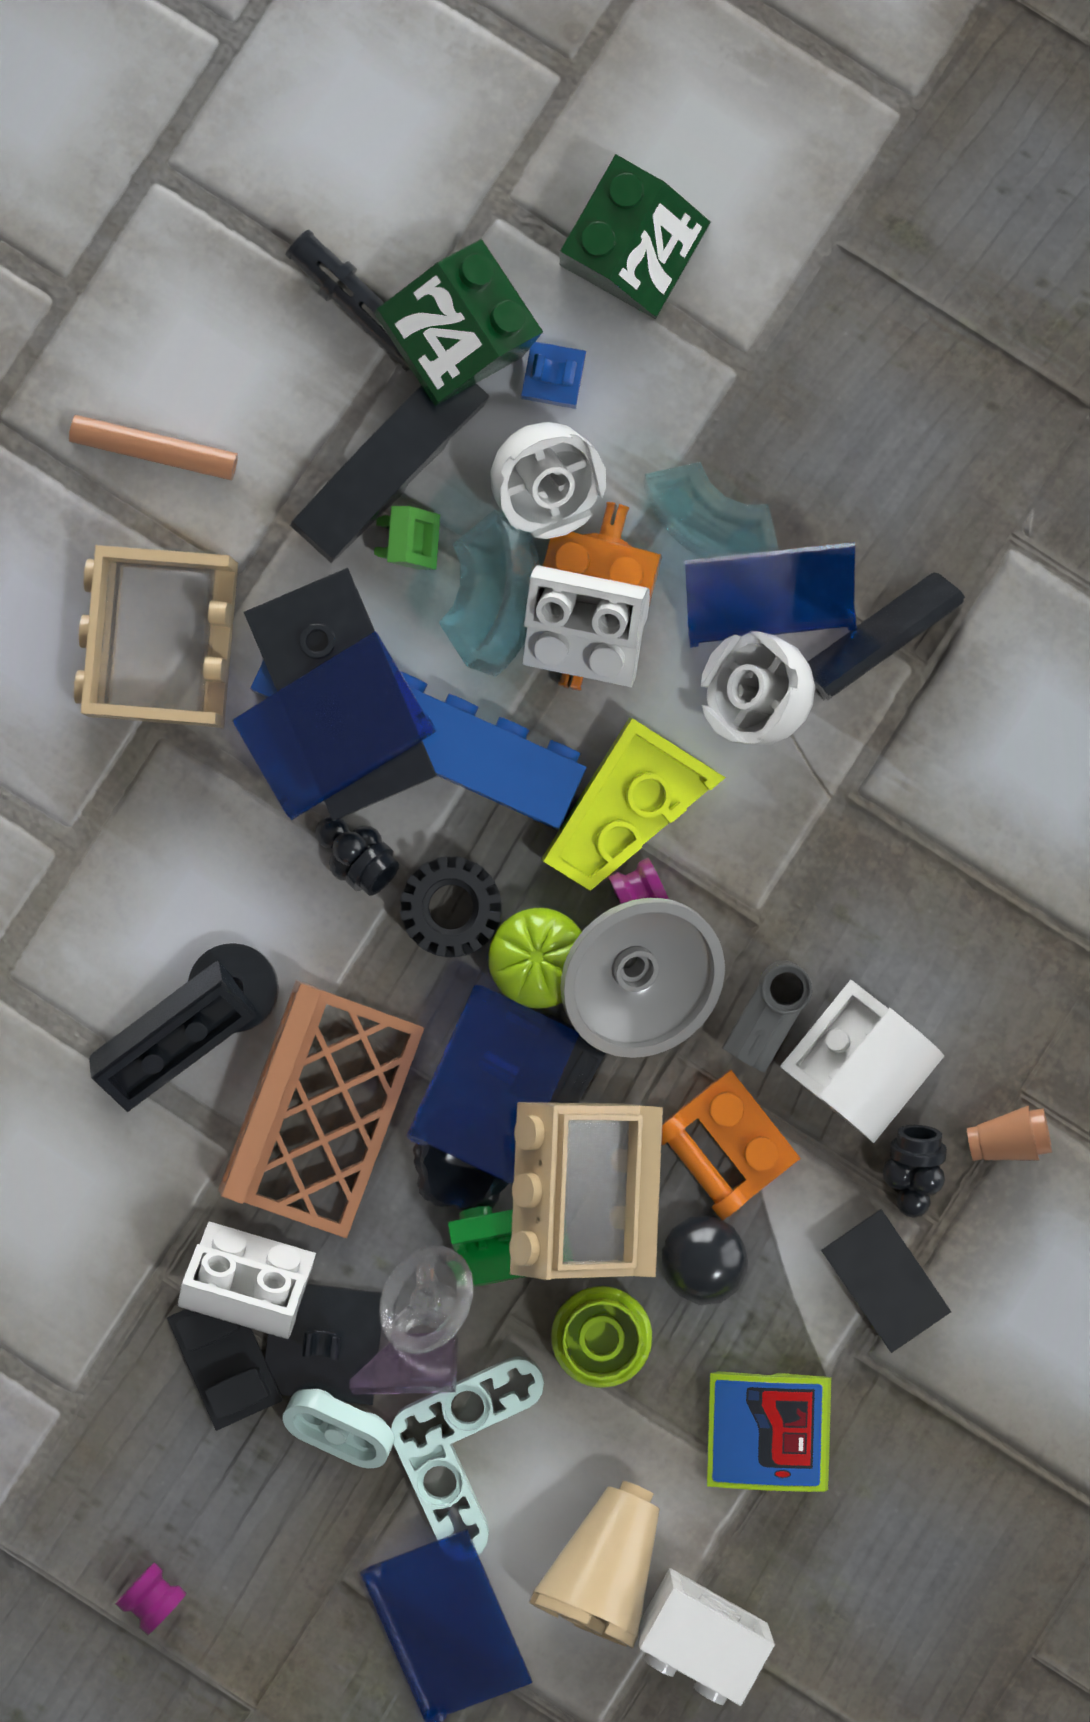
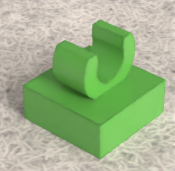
[374,506,441,570]

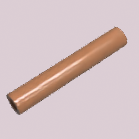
[69,415,238,481]

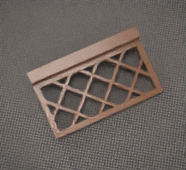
[218,980,425,1239]

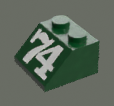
[560,154,711,320]
[374,238,543,406]

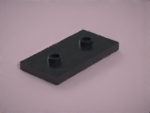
[243,567,438,821]

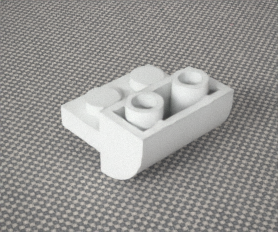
[522,565,650,687]
[780,980,944,1143]
[178,1221,316,1339]

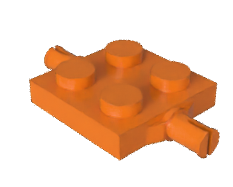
[524,502,662,691]

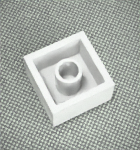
[638,1568,775,1706]

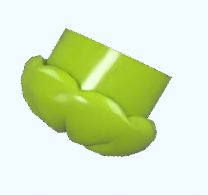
[488,908,582,1008]
[551,1286,652,1388]

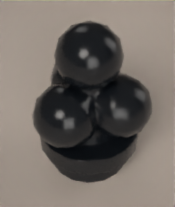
[315,815,399,896]
[883,1124,947,1218]

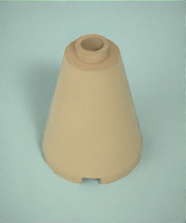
[529,1481,660,1648]

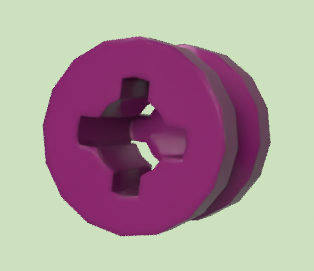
[608,858,669,904]
[115,1562,187,1636]

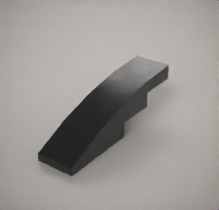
[290,384,490,563]

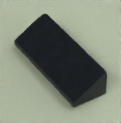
[808,572,965,700]
[89,961,258,1112]

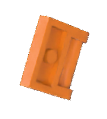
[661,1070,801,1220]

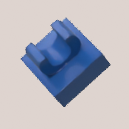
[521,342,586,409]

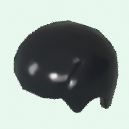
[662,1215,748,1305]

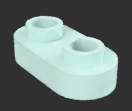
[283,1389,394,1468]

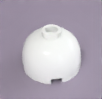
[490,422,606,539]
[701,631,815,745]

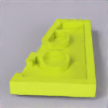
[541,718,726,891]

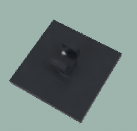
[265,1284,386,1405]

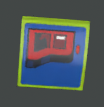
[707,1371,831,1492]

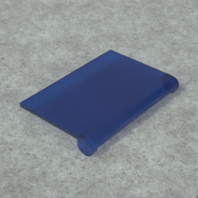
[685,542,857,648]
[232,631,437,820]
[406,985,579,1185]
[360,1529,533,1722]

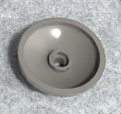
[561,898,725,1058]

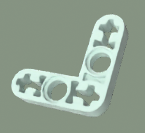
[391,1356,544,1561]

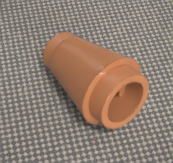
[967,1105,1052,1161]

